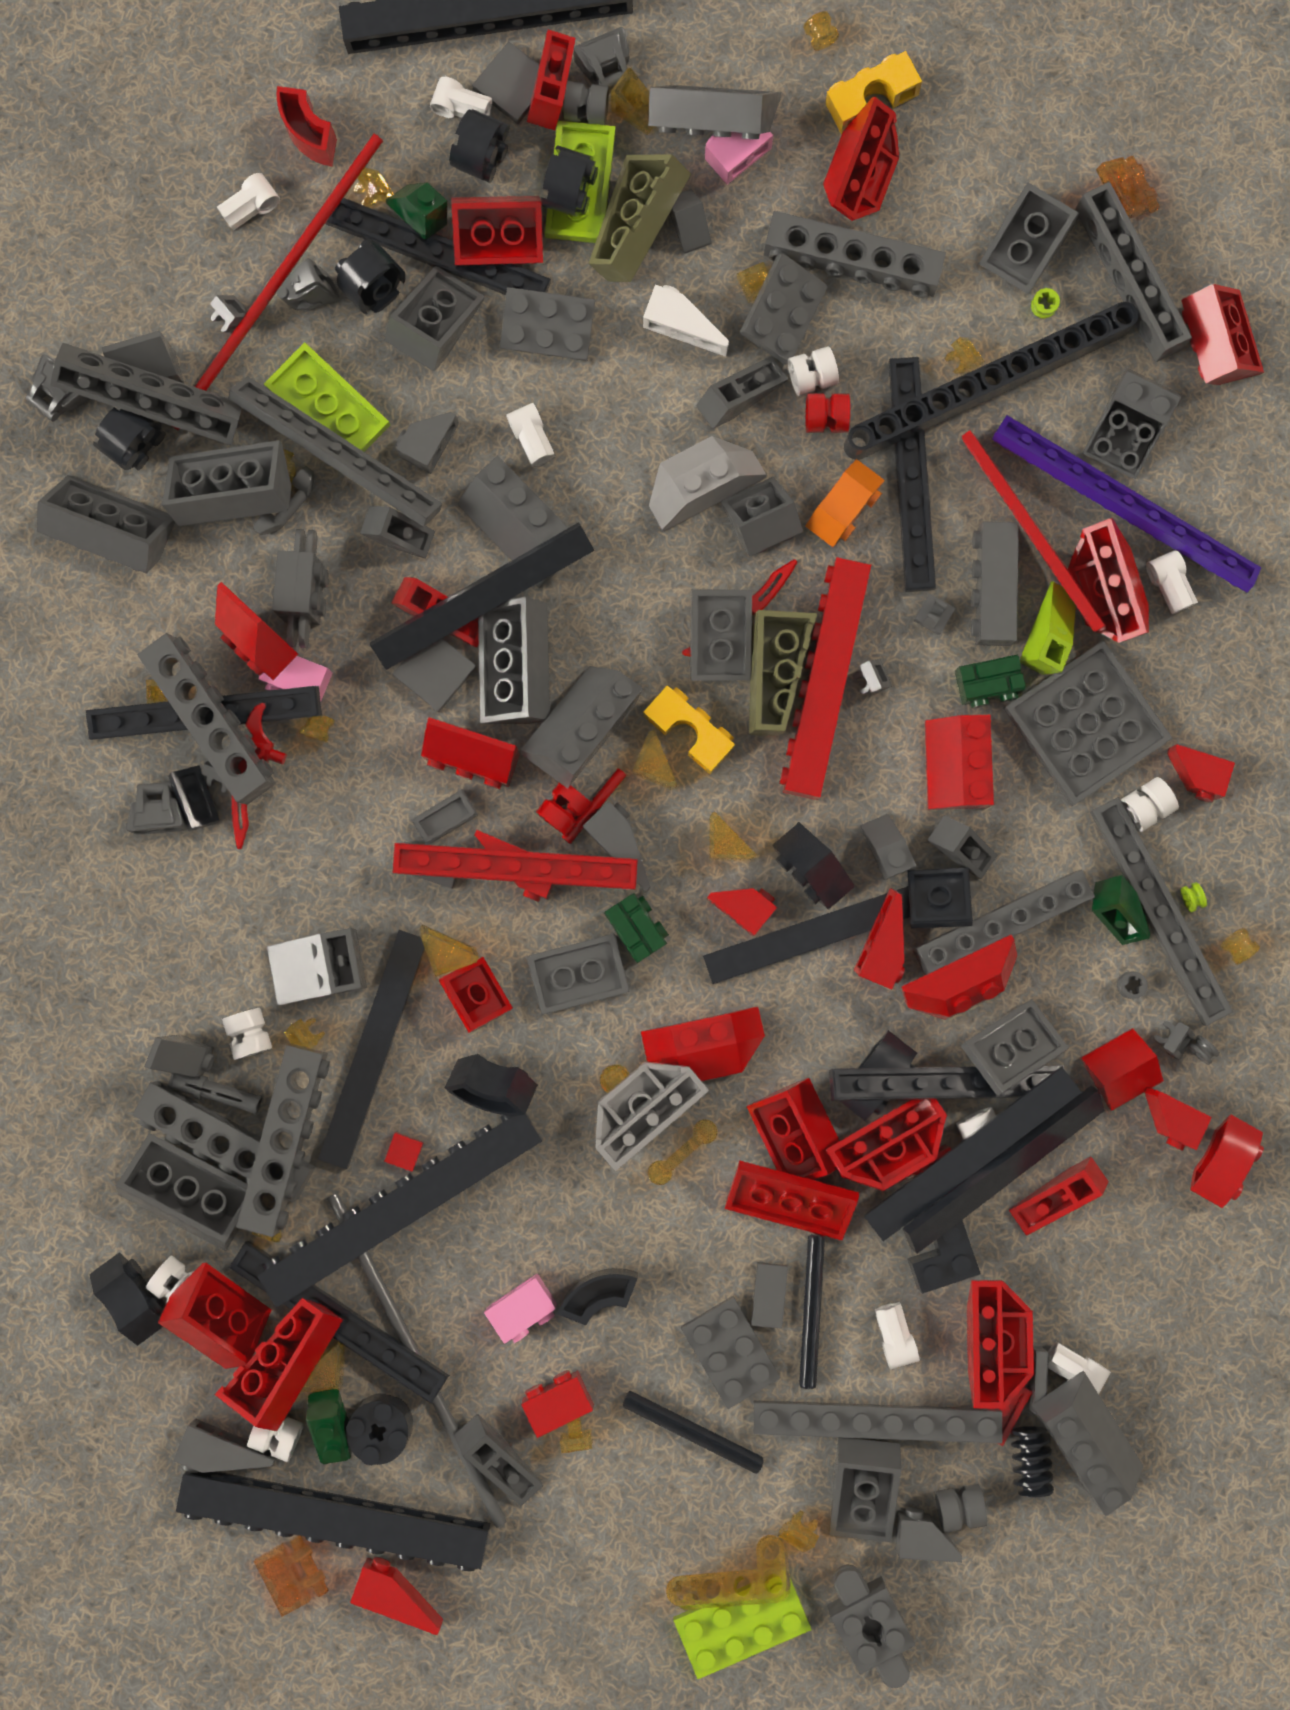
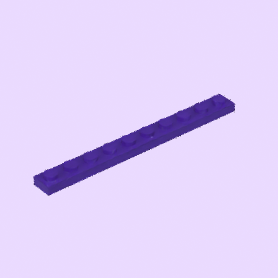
[992,415,1261,593]

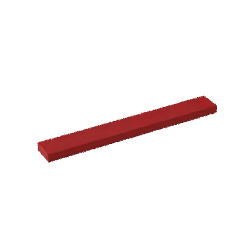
[961,430,1107,633]
[392,843,638,890]

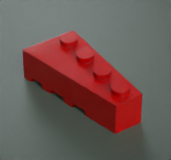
[214,1298,343,1432]

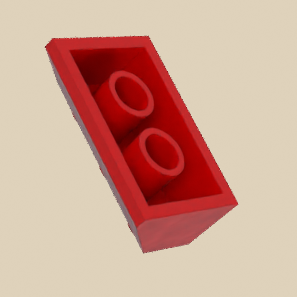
[451,196,543,265]
[1181,284,1264,385]
[215,582,298,680]
[925,714,994,810]
[421,717,520,790]
[746,1078,840,1180]
[158,1263,272,1369]

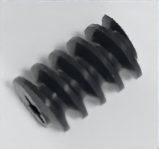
[1011,1426,1054,1498]

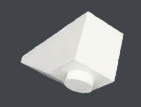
[643,285,729,356]

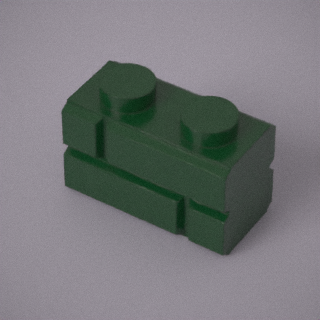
[955,654,1026,709]
[604,893,669,964]
[306,1389,352,1465]

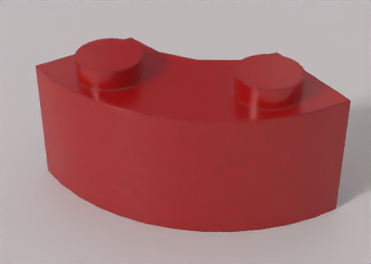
[276,86,337,167]
[1190,1114,1264,1208]

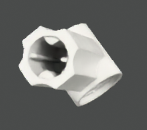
[430,77,492,118]
[217,173,280,231]
[506,403,555,467]
[1146,550,1198,614]
[875,1302,920,1370]
[1048,1341,1111,1394]

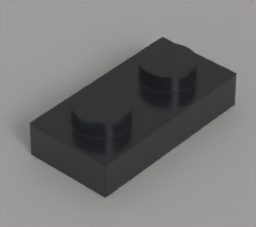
[168,765,220,831]

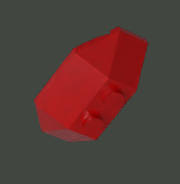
[823,97,899,221]
[1068,518,1149,643]
[901,935,1017,1020]
[641,1006,765,1081]
[826,1099,947,1191]
[967,1280,1034,1409]

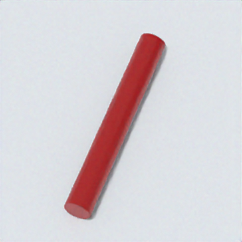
[562,768,627,844]

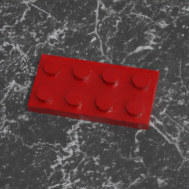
[725,1160,859,1240]

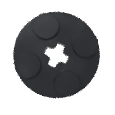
[449,109,510,183]
[541,145,598,217]
[335,239,406,314]
[93,407,166,470]
[346,1393,413,1466]

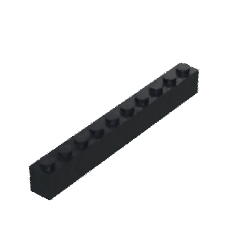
[339,0,633,54]
[257,1113,543,1308]
[176,1471,491,1572]

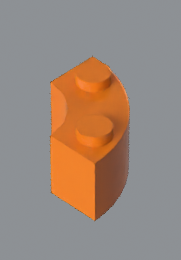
[805,459,885,547]

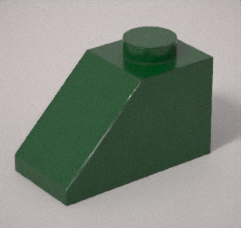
[386,182,447,240]
[1092,875,1150,945]

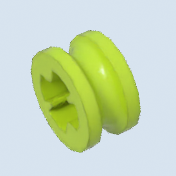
[1031,288,1060,319]
[1180,882,1207,912]

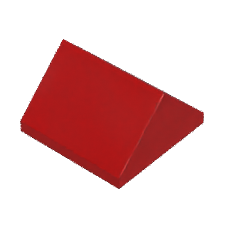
[439,957,513,1033]
[1080,1028,1164,1111]

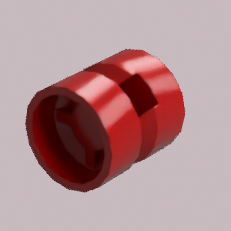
[805,393,850,433]
[535,782,592,836]

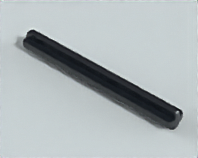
[799,1234,825,1389]
[623,1391,764,1474]

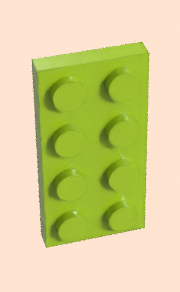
[545,120,616,243]
[264,342,390,452]
[673,1568,812,1679]

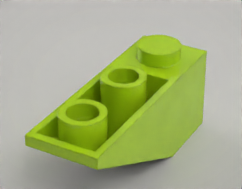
[1020,581,1076,675]

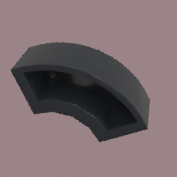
[840,1030,917,1121]
[444,1054,538,1116]
[89,1252,166,1346]
[557,1268,638,1326]

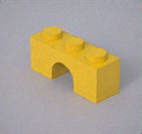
[826,51,922,135]
[643,686,735,775]

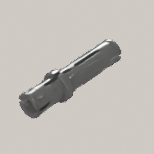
[168,1073,262,1114]

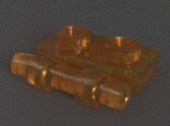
[1096,156,1160,219]
[253,1535,329,1617]

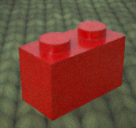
[521,1370,594,1438]

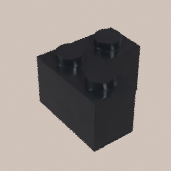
[772,822,855,910]
[907,1220,981,1294]

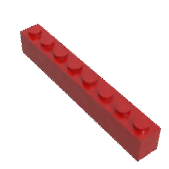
[779,557,871,800]

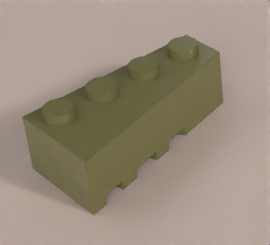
[588,154,691,282]
[749,610,817,736]

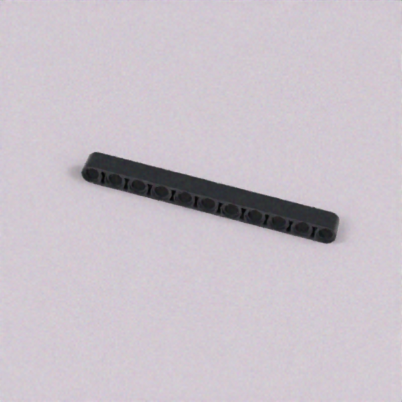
[844,302,1139,460]

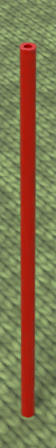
[172,133,383,431]

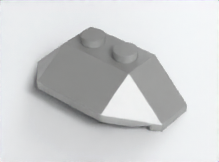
[649,436,767,532]
[595,1062,709,1171]

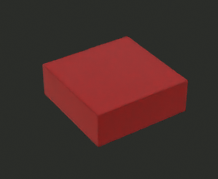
[384,1132,424,1172]

